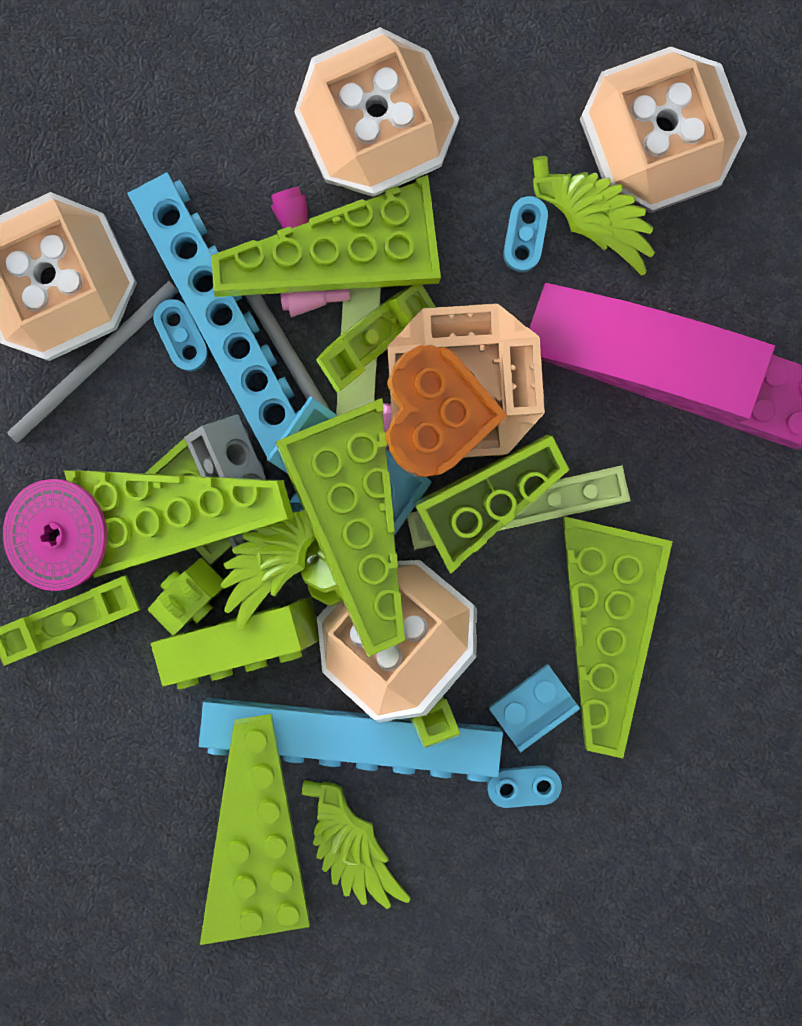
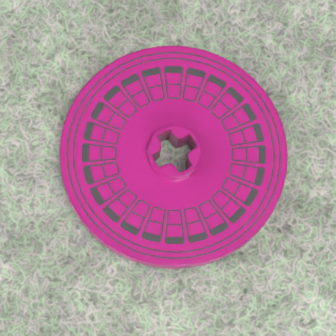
[3,479,107,591]

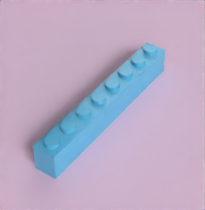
[198,697,503,782]

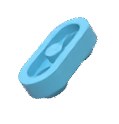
[503,196,548,272]
[153,299,209,372]
[487,765,562,808]

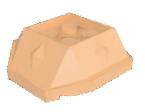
[387,304,545,458]

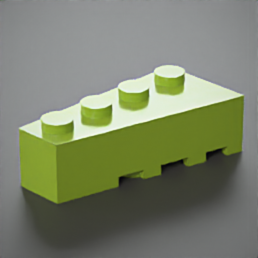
[414,435,569,574]
[151,597,319,689]

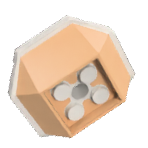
[294,27,459,197]
[580,47,747,213]
[0,192,137,361]
[317,560,477,723]

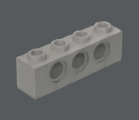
[184,414,266,557]

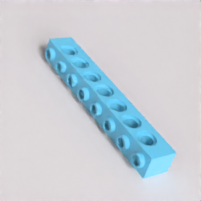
[127,172,299,457]

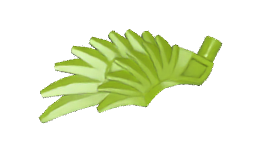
[533,156,655,276]
[221,510,316,631]
[301,780,410,909]

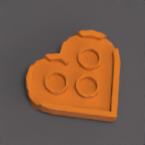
[385,345,508,477]

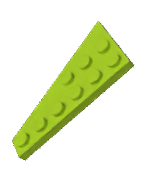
[275,398,405,657]
[64,470,294,578]

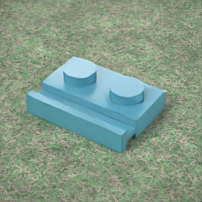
[488,664,580,752]

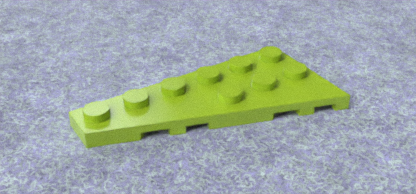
[211,175,441,297]
[562,516,673,759]
[200,714,310,945]

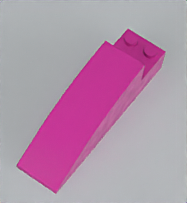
[529,283,802,450]

